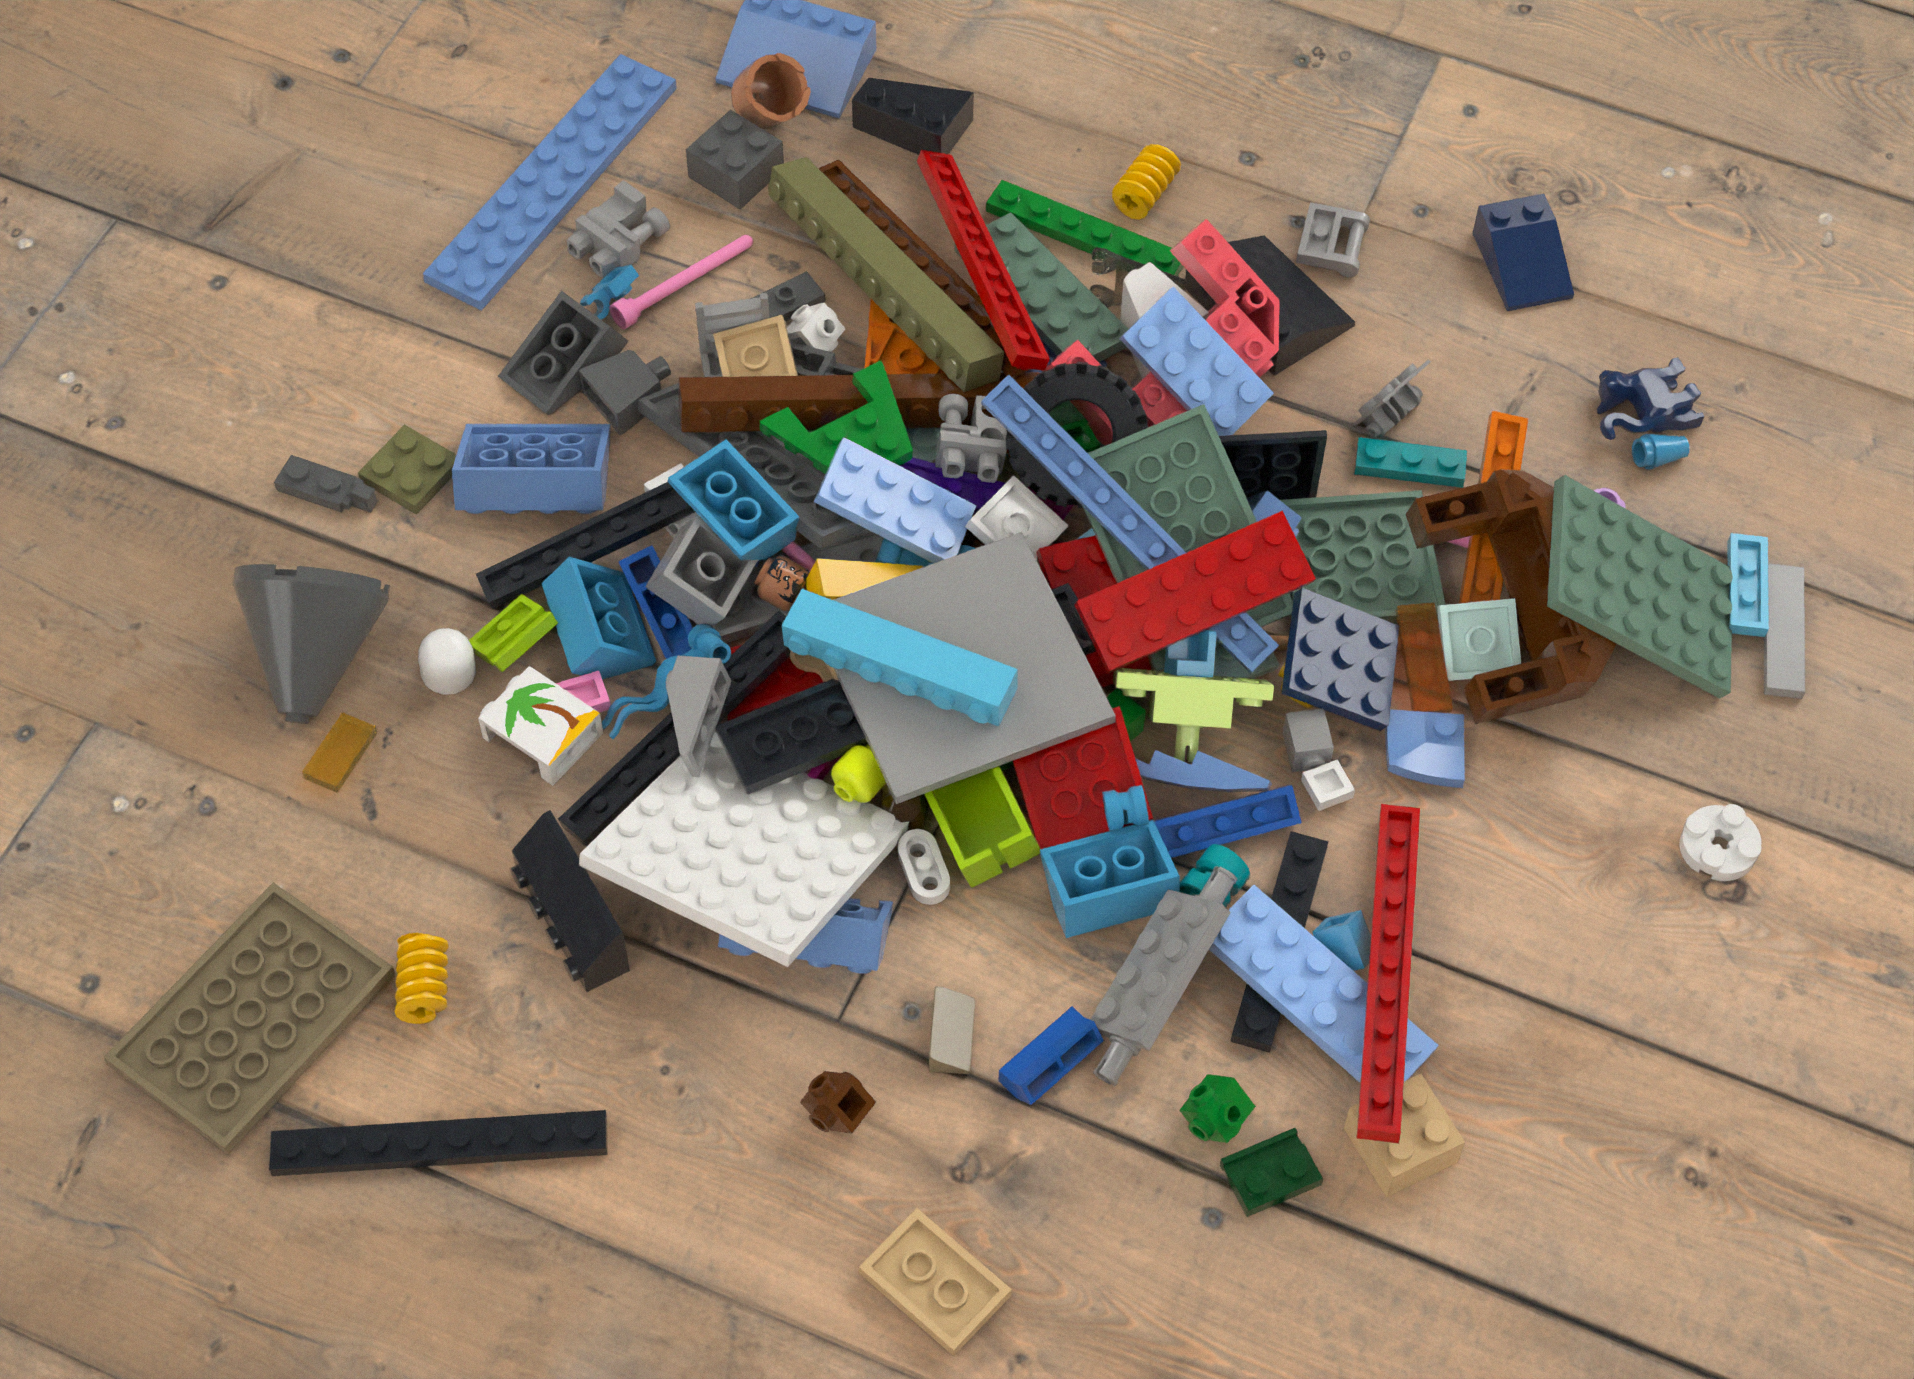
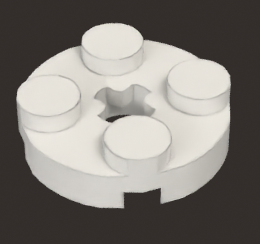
[1679,804,1762,881]

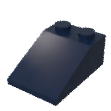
[1472,193,1574,311]

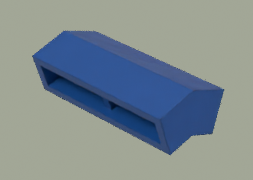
[998,1006,1104,1105]

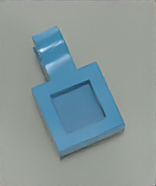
[580,265,639,319]

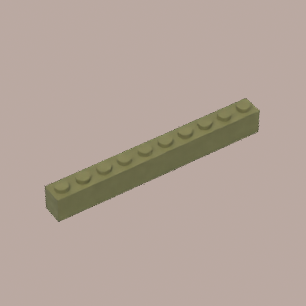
[768,157,1004,392]

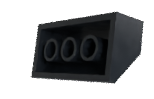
[510,810,630,992]

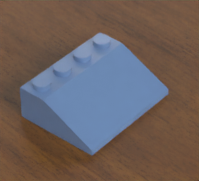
[716,0,876,118]
[452,424,611,514]

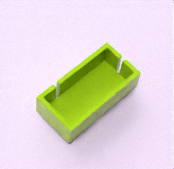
[925,766,1040,888]

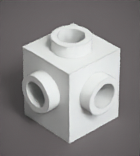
[787,302,845,352]

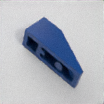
[618,545,693,659]

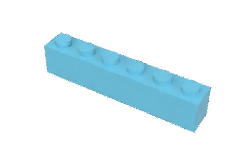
[782,589,1018,726]

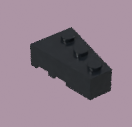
[852,77,974,155]

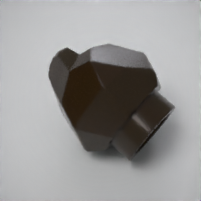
[880,785,928,831]

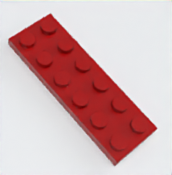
[1074,511,1316,674]

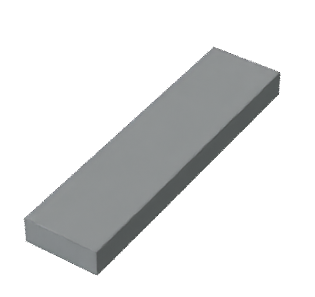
[1764,563,1805,699]

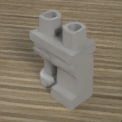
[566,180,670,277]
[935,394,1007,483]

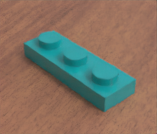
[1354,437,1467,488]

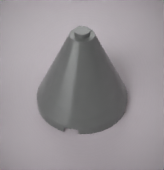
[233,564,390,724]

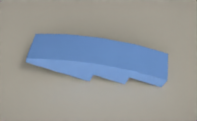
[1135,750,1272,793]

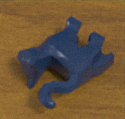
[1597,357,1705,440]

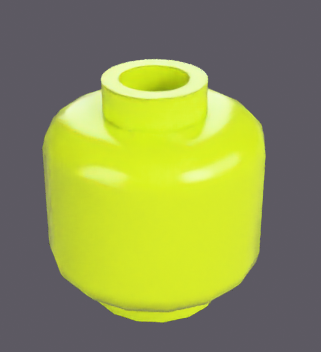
[831,745,886,803]

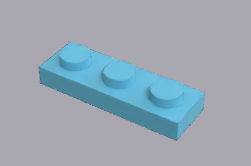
[1727,533,1769,637]

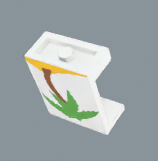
[478,666,603,786]

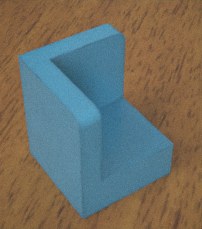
[1164,629,1216,677]
[1312,910,1371,971]

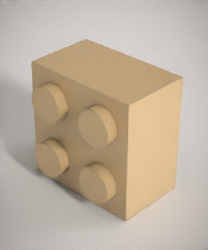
[1344,1074,1465,1197]

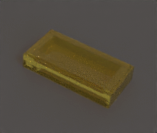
[302,712,377,793]

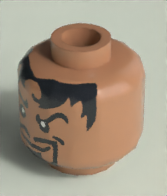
[754,555,810,611]

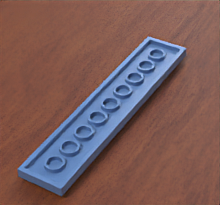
[423,54,677,311]

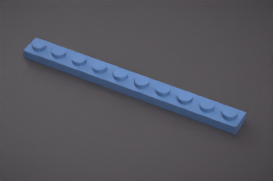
[981,375,1279,674]

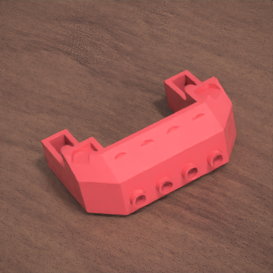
[1045,219,1280,446]

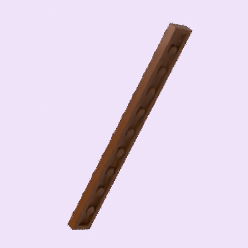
[818,159,1030,378]

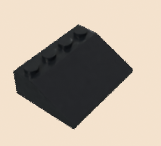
[1184,235,1355,376]
[1219,430,1327,500]

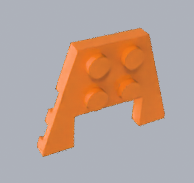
[865,298,945,374]

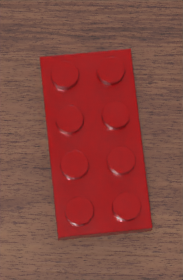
[1036,535,1152,689]

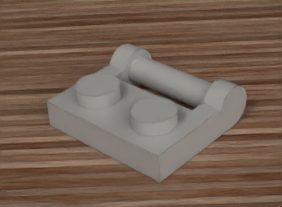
[1296,202,1370,277]

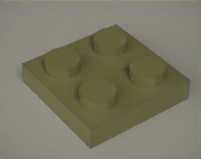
[358,424,456,515]

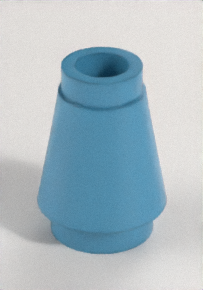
[1632,434,1690,470]

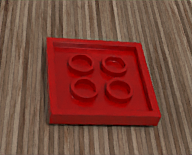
[1012,706,1153,849]

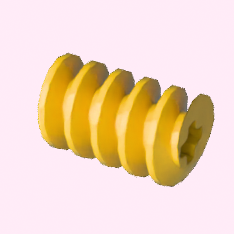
[1112,144,1181,220]
[394,933,449,1024]

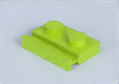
[469,594,558,672]

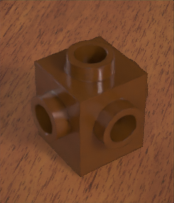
[800,1071,876,1134]

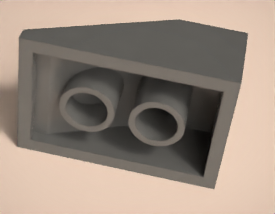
[498,290,628,415]

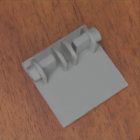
[1352,359,1431,438]

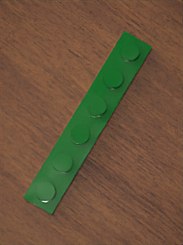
[986,180,1184,282]

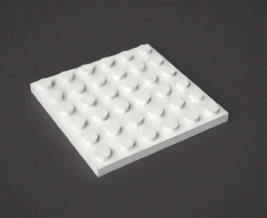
[579,731,909,967]

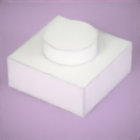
[1301,760,1355,811]

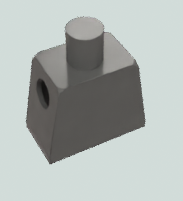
[579,350,671,435]

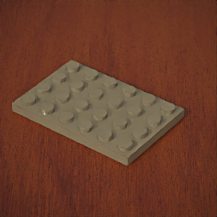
[103,882,395,1155]

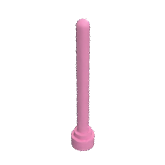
[609,235,753,330]

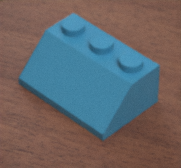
[667,439,799,560]
[541,557,656,680]
[1040,820,1180,938]

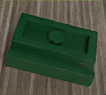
[1220,1128,1323,1217]

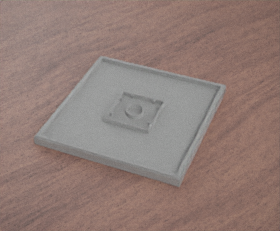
[834,532,1116,804]

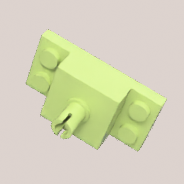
[1113,668,1274,762]

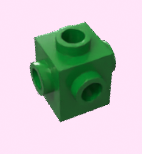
[1179,1074,1256,1143]

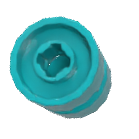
[1180,844,1250,907]

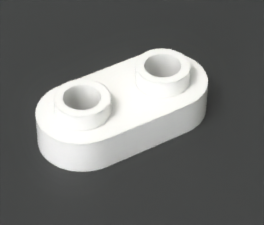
[898,829,950,905]

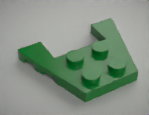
[760,361,913,474]

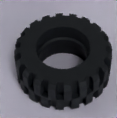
[1006,362,1148,508]

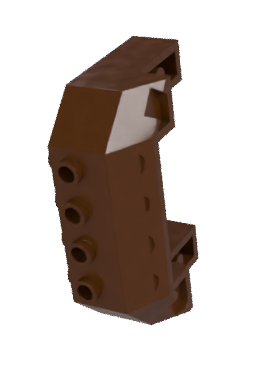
[1405,469,1617,724]

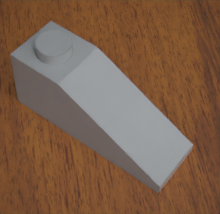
[666,656,731,777]

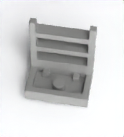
[695,293,769,377]

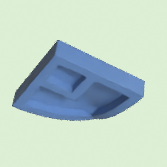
[1385,709,1465,788]

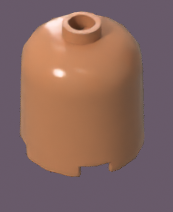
[731,53,811,128]

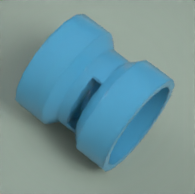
[1102,785,1149,831]

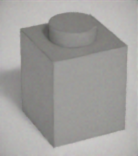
[1282,708,1334,772]

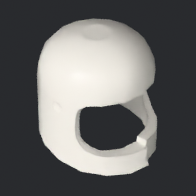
[418,628,476,695]

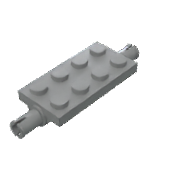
[1090,866,1237,1086]

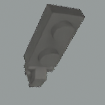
[274,455,378,513]

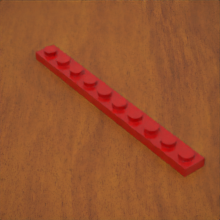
[917,150,1050,371]
[1356,804,1420,1144]

